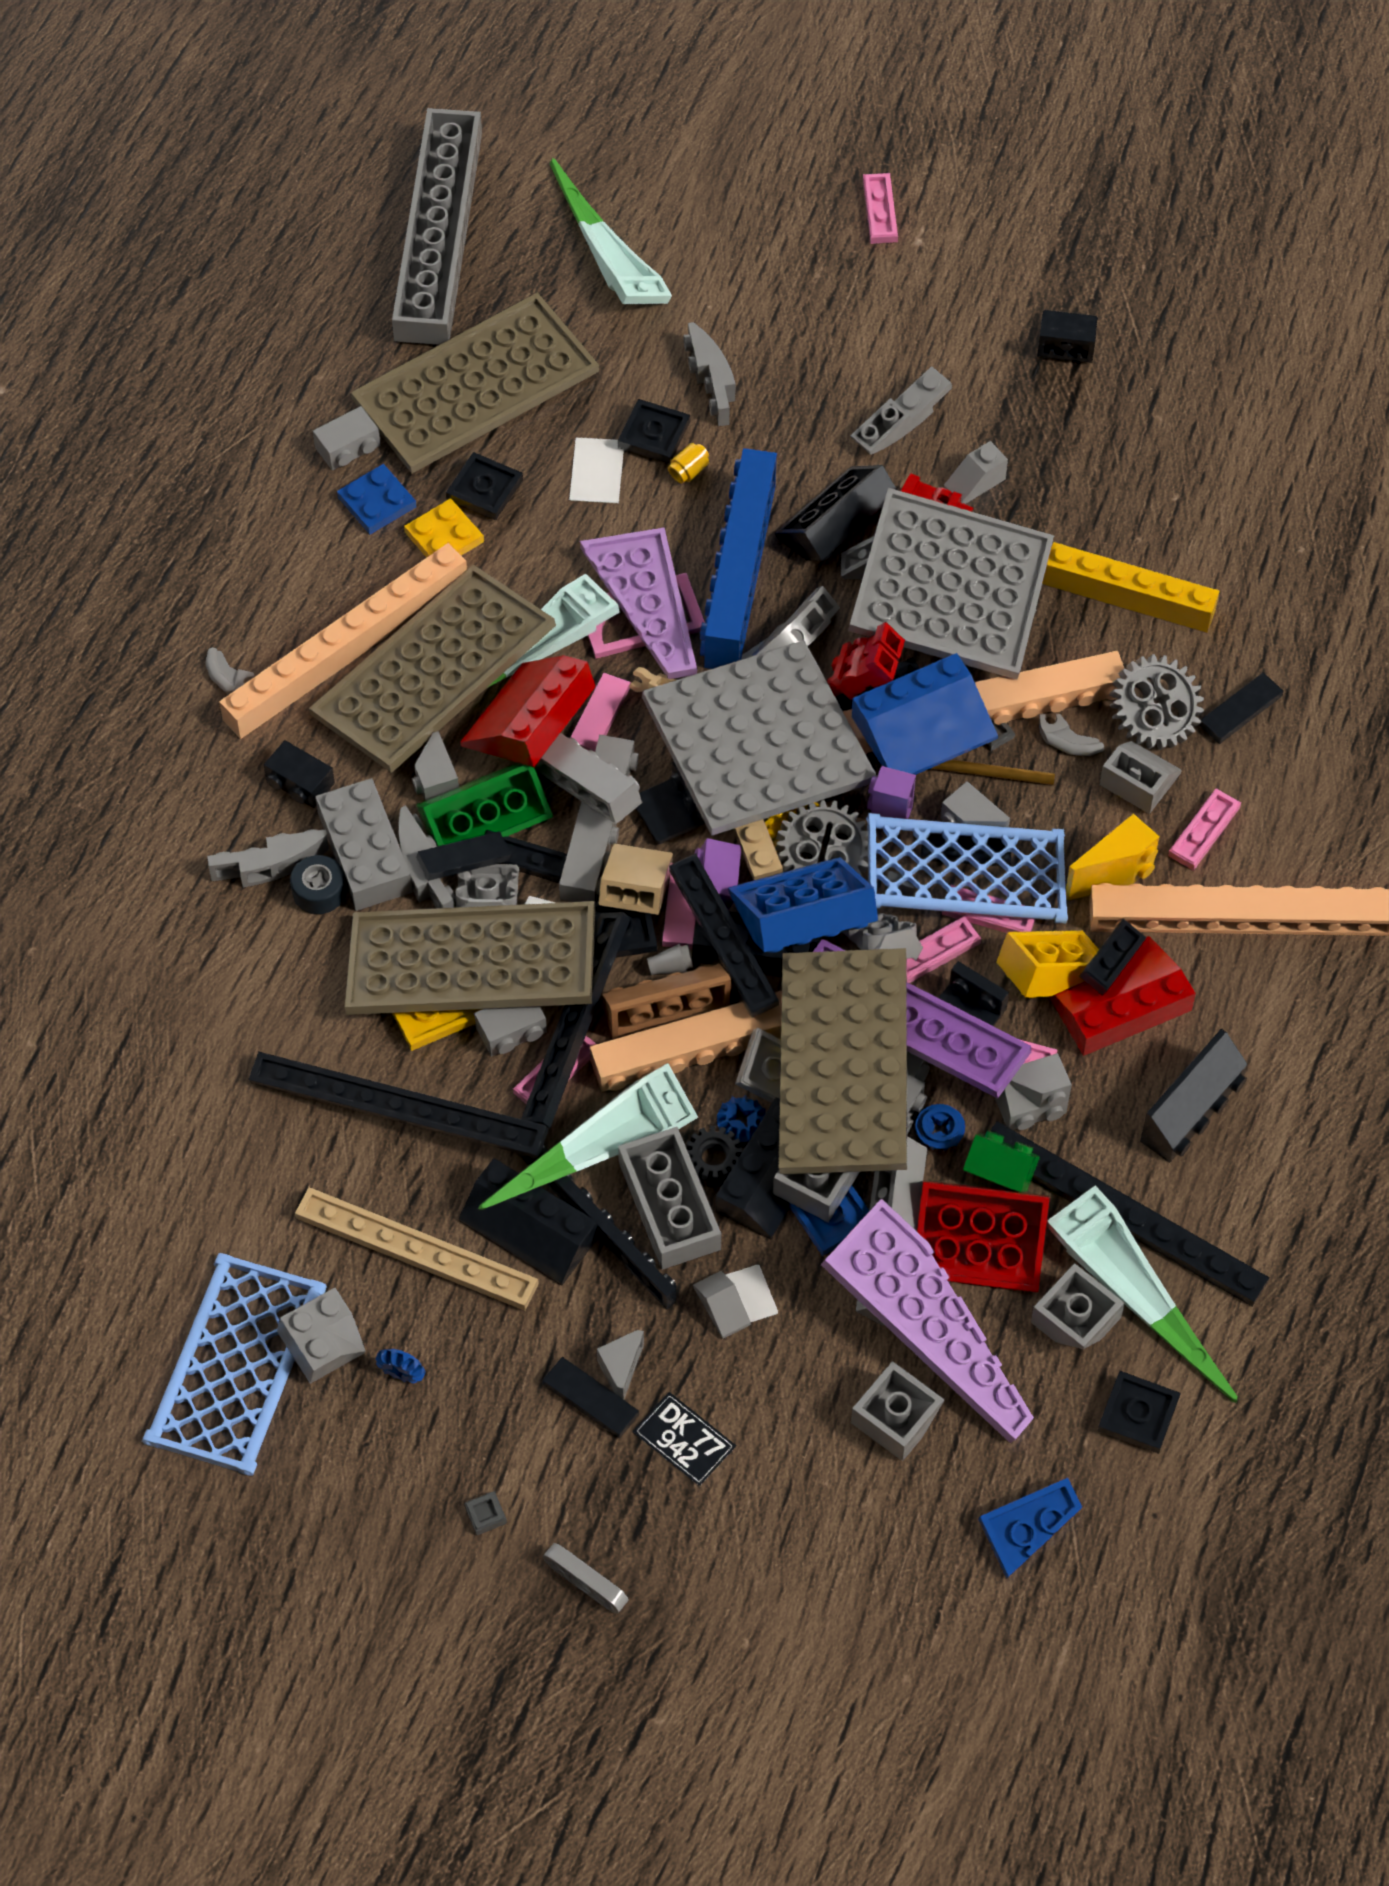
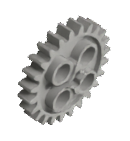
[1110,654,1204,750]
[775,799,868,875]

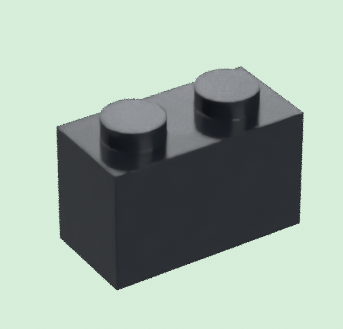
[264,740,335,808]

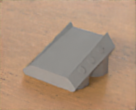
[456,864,519,908]
[841,913,923,961]

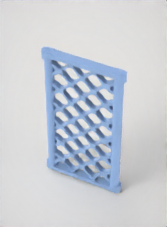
[866,813,1068,924]
[142,1253,327,1476]

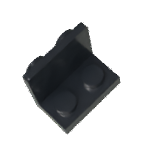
[1037,310,1098,363]
[635,762,705,844]
[939,961,1009,1026]

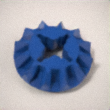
[717,1095,766,1142]
[915,1104,965,1151]
[375,1349,426,1383]

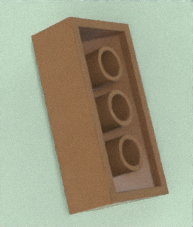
[602,964,731,1040]

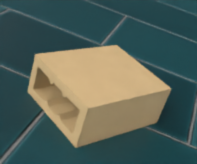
[599,844,673,915]

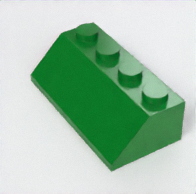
[416,763,553,847]

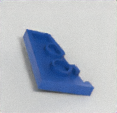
[978,1478,1082,1579]

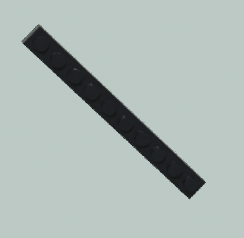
[248,1051,549,1159]
[990,1121,1270,1307]

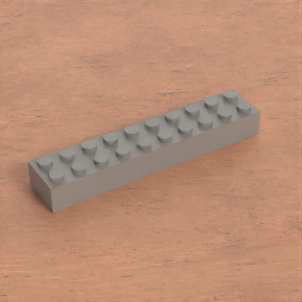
[392,108,482,345]

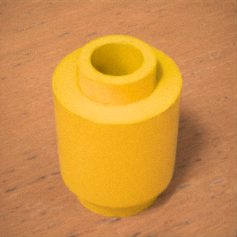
[667,443,709,484]

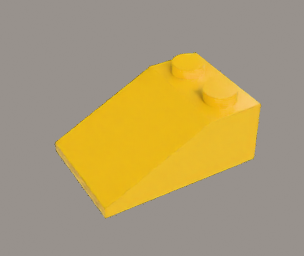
[1066,813,1160,900]
[996,930,1099,998]

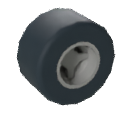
[290,855,346,915]

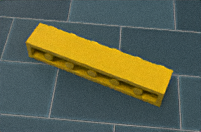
[1042,542,1220,633]

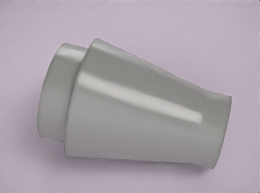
[647,943,694,975]

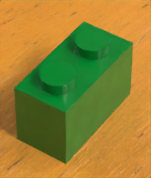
[963,1130,1040,1193]

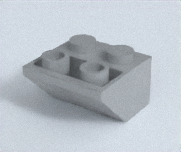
[1100,741,1182,814]

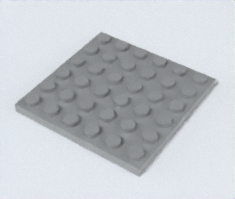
[848,488,1054,680]
[642,640,877,836]

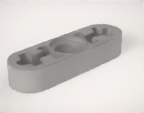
[543,1543,629,1614]

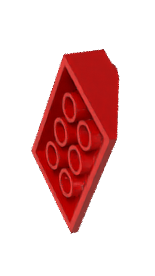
[460,655,596,767]
[1049,936,1196,1056]
[917,1180,1050,1292]

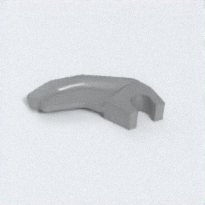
[205,648,254,695]
[1039,714,1104,756]

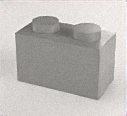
[313,406,381,470]
[474,1006,547,1057]

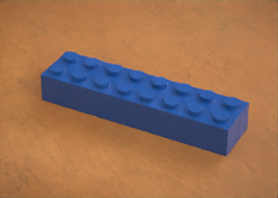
[700,448,777,669]

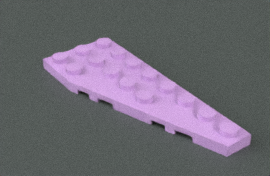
[821,1198,1034,1444]

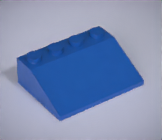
[851,653,998,775]
[728,857,878,953]

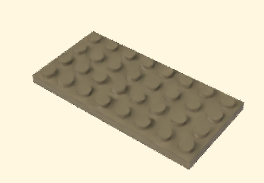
[351,292,599,474]
[309,565,556,773]
[345,901,595,1015]
[779,948,907,1174]

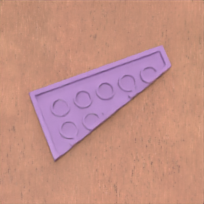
[580,528,697,679]

